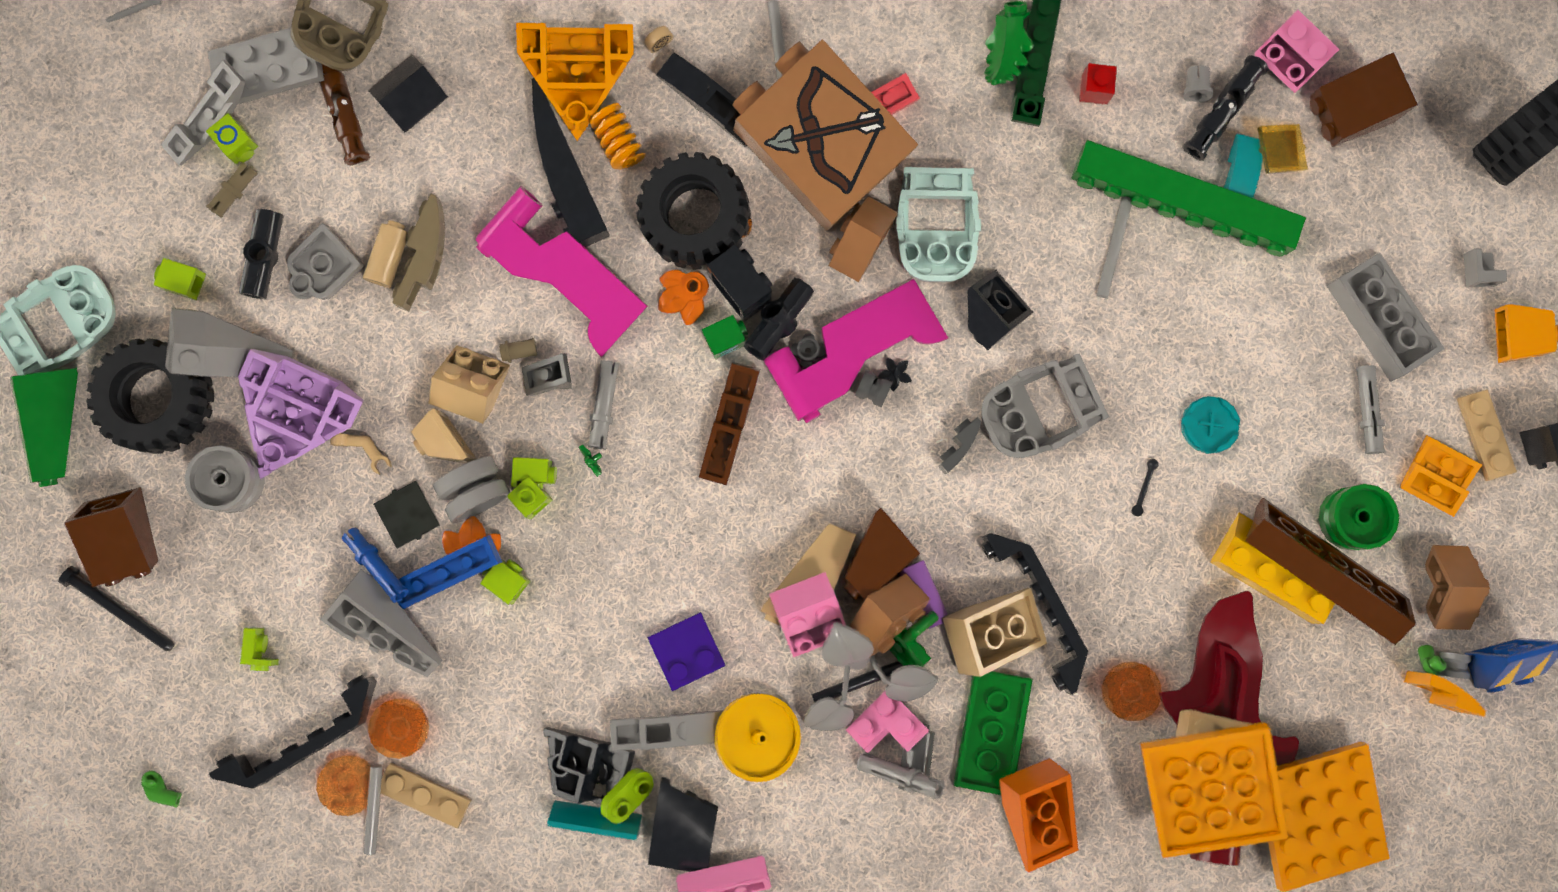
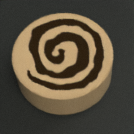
[644,26,673,53]

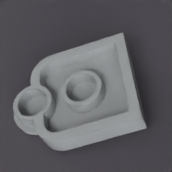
[287,223,365,300]

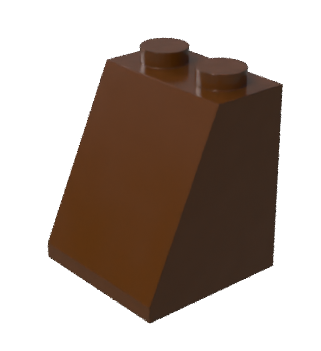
[1309,52,1418,147]
[64,487,158,587]
[843,508,921,601]

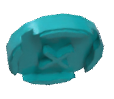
[1181,396,1240,454]

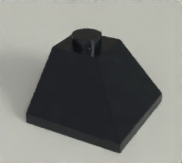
[967,270,1033,351]

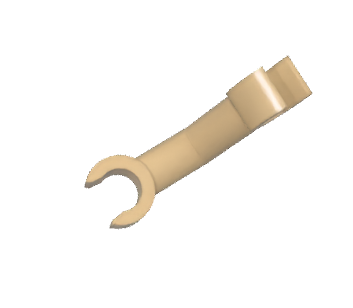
[330,433,392,475]

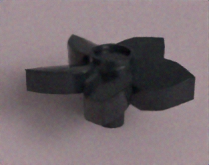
[877,357,912,392]

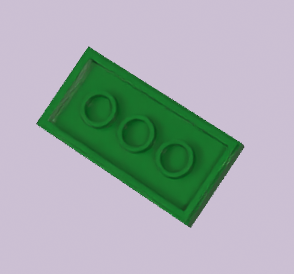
[953,671,1033,795]

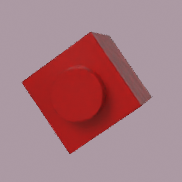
[1079,63,1117,105]

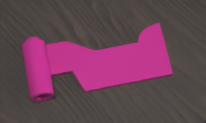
[475,186,648,357]
[764,279,948,423]

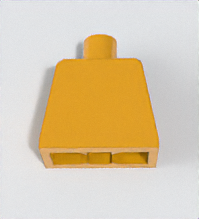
[1495,304,1558,363]

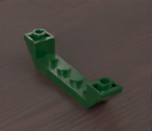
[1011,0,1062,127]

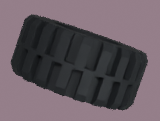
[1472,79,1558,186]
[636,152,751,270]
[86,338,214,454]

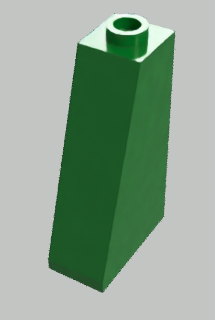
[10,368,78,487]

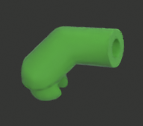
[1418,645,1446,675]
[141,771,182,808]

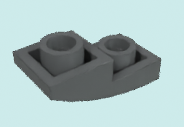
[938,417,981,475]

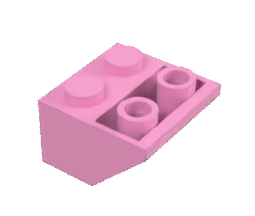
[1254,10,1340,93]
[769,572,846,658]

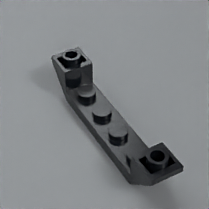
[981,533,1088,695]
[208,675,377,789]

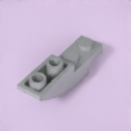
[610,710,723,751]

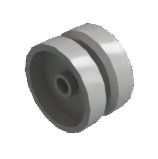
[185,445,265,513]
[433,456,510,523]

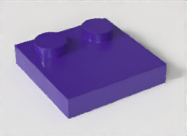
[647,612,726,691]

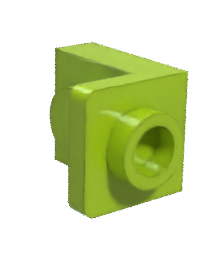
[507,477,553,519]
[240,627,279,671]

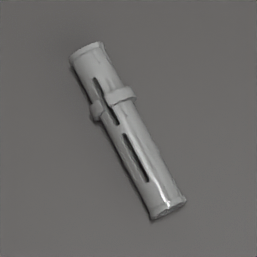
[588,360,619,450]
[1356,365,1386,454]
[857,752,945,800]

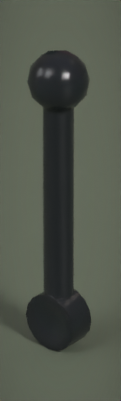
[1131,459,1159,517]

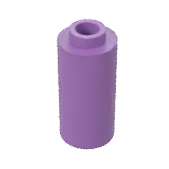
[898,560,948,629]

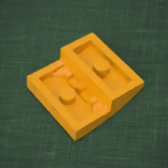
[1400,435,1482,517]
[1404,671,1486,717]

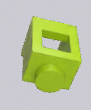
[511,457,557,490]

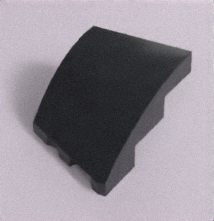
[543,727,635,809]
[648,777,718,872]

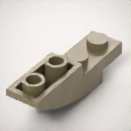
[392,193,445,312]

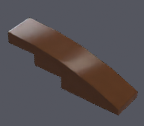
[699,362,760,486]

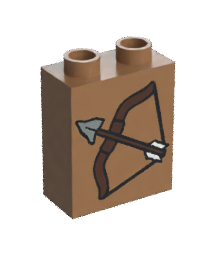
[732,39,919,231]

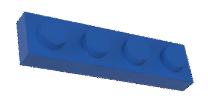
[396,535,503,610]

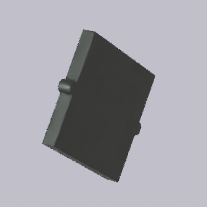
[373,481,440,549]

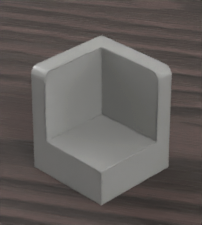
[1464,248,1507,287]

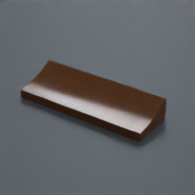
[1245,498,1416,645]

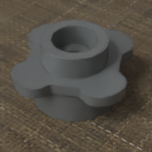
[791,333,825,368]

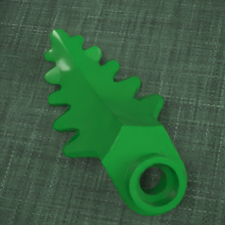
[984,0,1033,85]

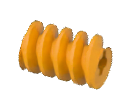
[590,103,646,170]

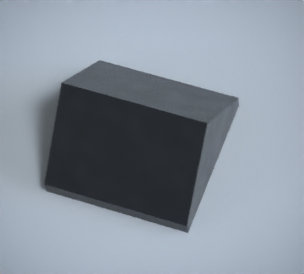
[368,55,448,133]

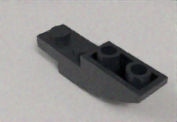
[656,53,747,148]

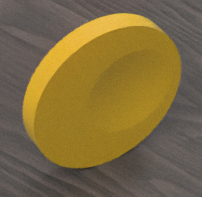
[714,693,801,782]

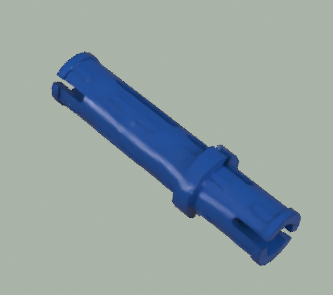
[342,528,409,603]

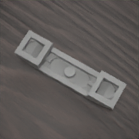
[161,60,245,165]

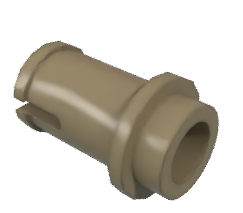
[499,338,538,363]

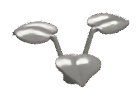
[804,622,939,731]

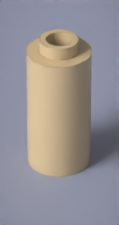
[363,220,408,288]

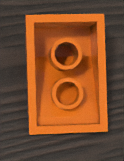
[999,758,1078,873]

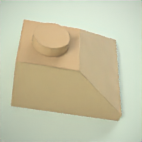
[411,408,477,464]

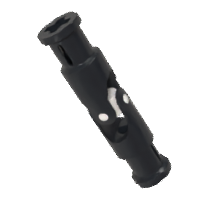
[1182,55,1269,161]

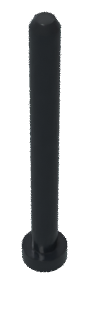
[58,566,175,651]

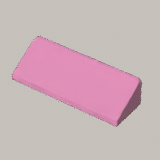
[676,856,771,892]

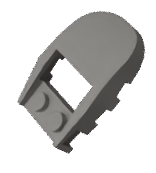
[981,353,1109,458]

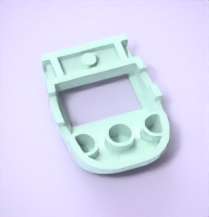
[896,167,981,282]
[0,265,115,375]

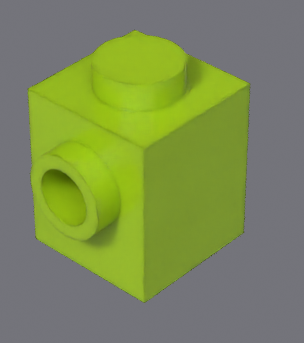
[480,559,530,605]

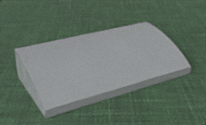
[1326,252,1445,382]

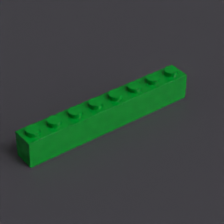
[1071,140,1306,257]

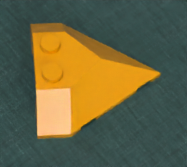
[516,23,634,142]

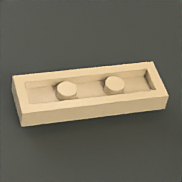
[1457,389,1517,481]
[381,762,472,829]

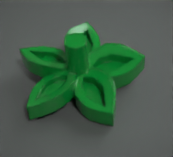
[578,445,602,477]

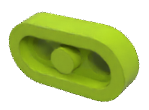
[600,768,654,823]

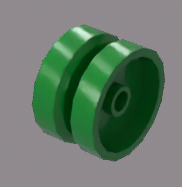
[1318,484,1400,551]

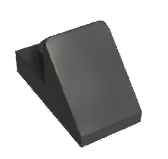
[522,353,572,396]

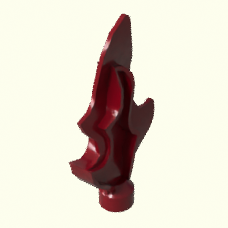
[1159,591,1299,866]

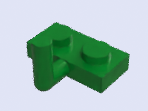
[889,611,939,667]

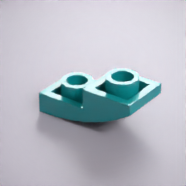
[1224,133,1265,198]

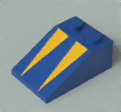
[1464,638,1558,693]

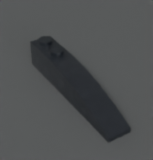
[532,78,610,247]

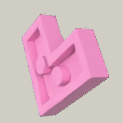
[846,691,929,753]

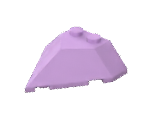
[238,349,364,479]

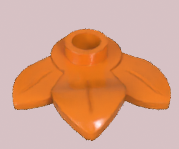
[658,270,709,325]
[442,516,501,555]

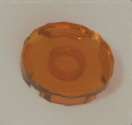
[1101,661,1162,721]
[368,698,429,759]
[316,755,370,816]

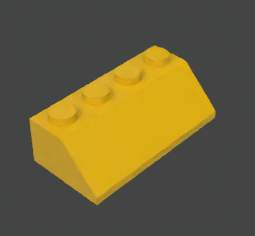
[1210,512,1335,624]

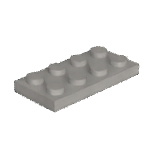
[208,28,324,105]

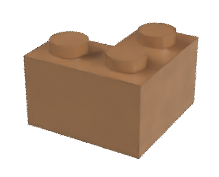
[828,196,898,282]
[1425,545,1490,630]
[849,574,930,658]

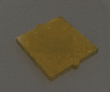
[1257,124,1308,174]

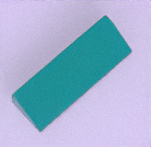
[547,800,642,840]

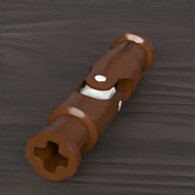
[319,64,370,166]

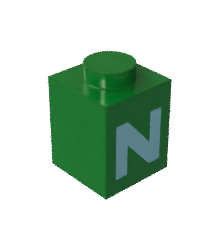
[702,315,749,360]

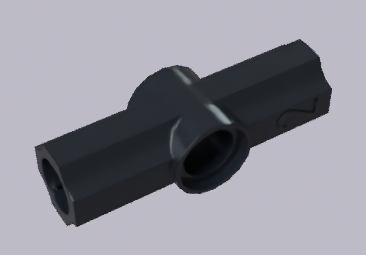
[239,209,284,300]
[744,278,814,361]

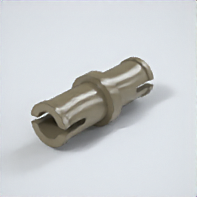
[206,162,258,218]

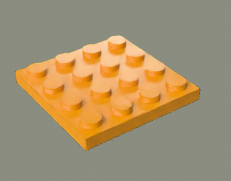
[1140,722,1288,858]
[1268,741,1390,892]

